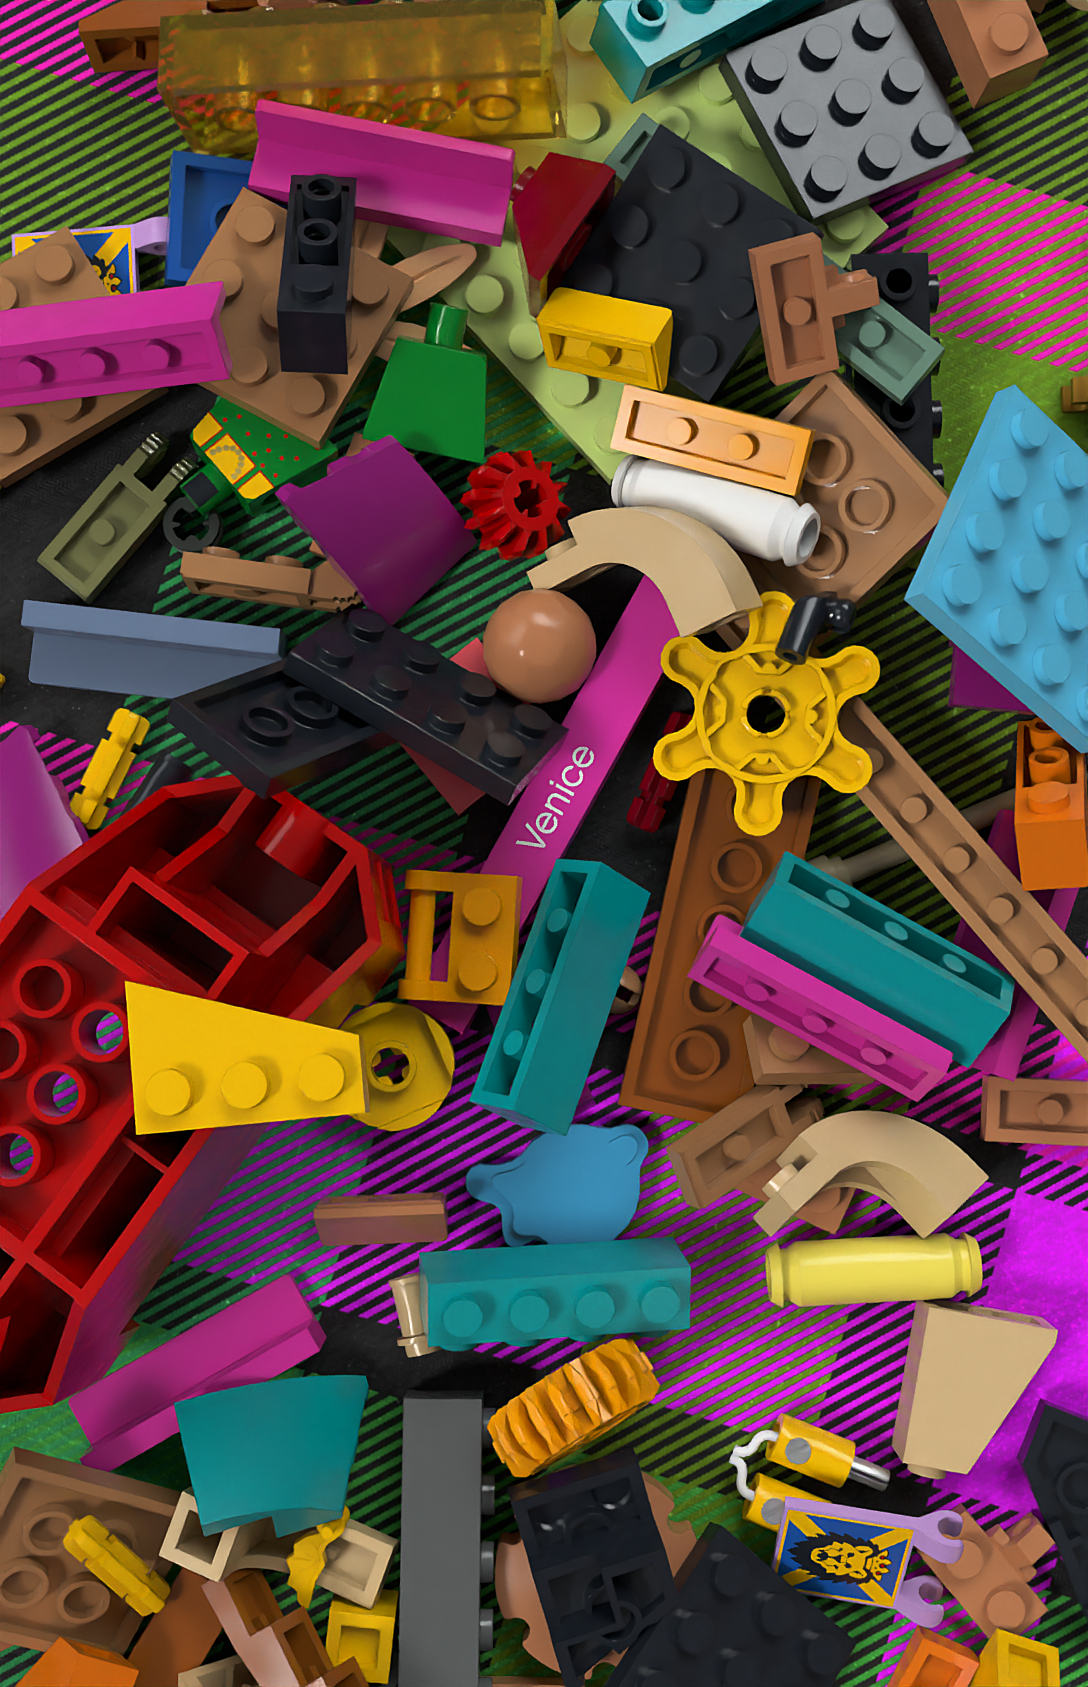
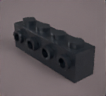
[844,253,944,488]

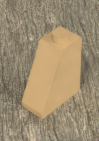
[891,1299,1058,1479]

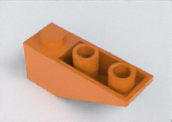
[1014,717,1088,891]

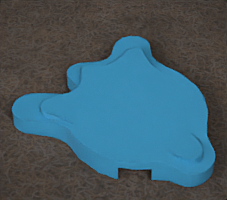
[465,1123,648,1247]

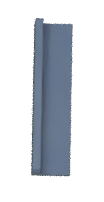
[21,600,289,700]

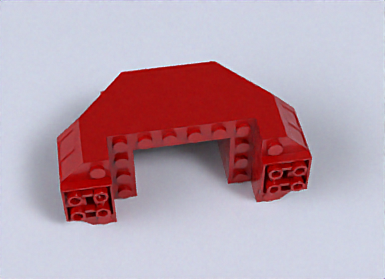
[0,774,406,1414]

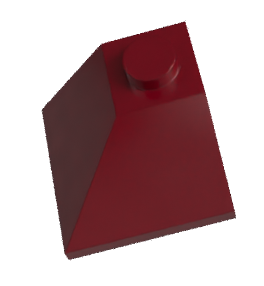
[509,152,616,318]

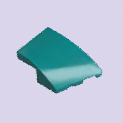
[174,1375,369,1538]

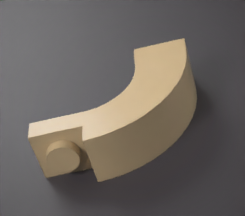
[527,506,763,638]
[752,1110,989,1239]
[159,1486,400,1609]

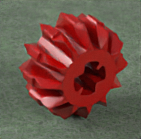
[459,450,572,561]

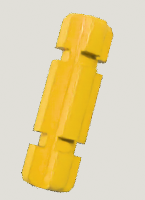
[69,708,150,830]
[63,1515,171,1616]

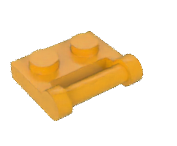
[397,870,523,1006]

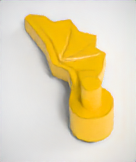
[286,1505,350,1609]

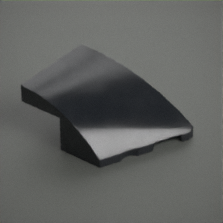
[507,1447,680,1687]

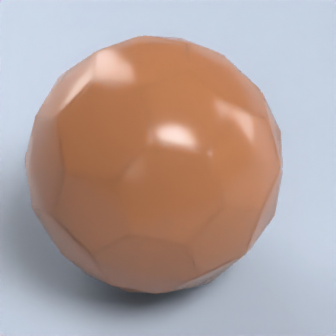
[483,589,596,704]

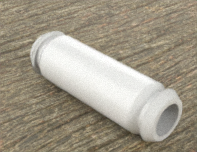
[611,454,821,567]

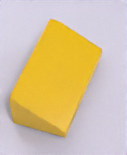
[536,287,673,391]

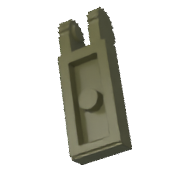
[37,432,200,604]

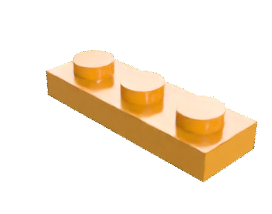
[610,384,816,496]

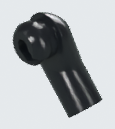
[775,591,857,665]

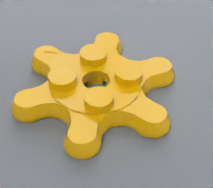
[653,591,880,836]

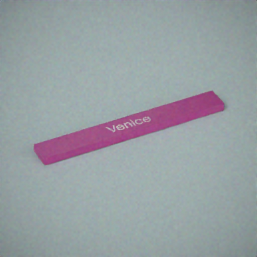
[408,575,680,1034]

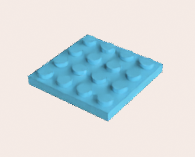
[904,385,1088,754]

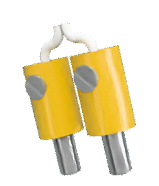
[729,1413,890,1533]

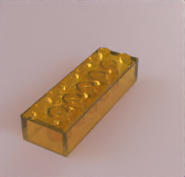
[157,0,568,155]

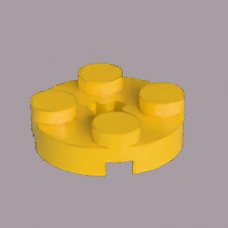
[340,1001,456,1131]

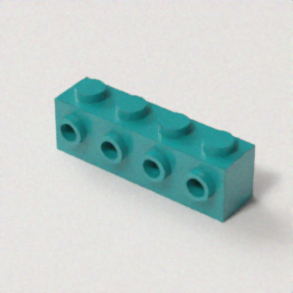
[589,0,825,104]
[739,851,1015,1068]
[469,859,651,1136]
[419,1237,691,1351]

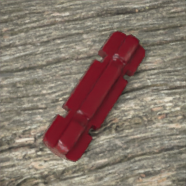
[626,711,693,833]

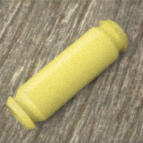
[765,1232,983,1308]

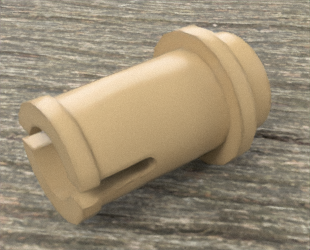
[388,1272,442,1357]

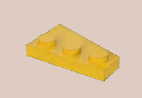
[125,981,370,1135]

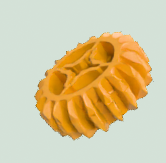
[487,1338,660,1477]

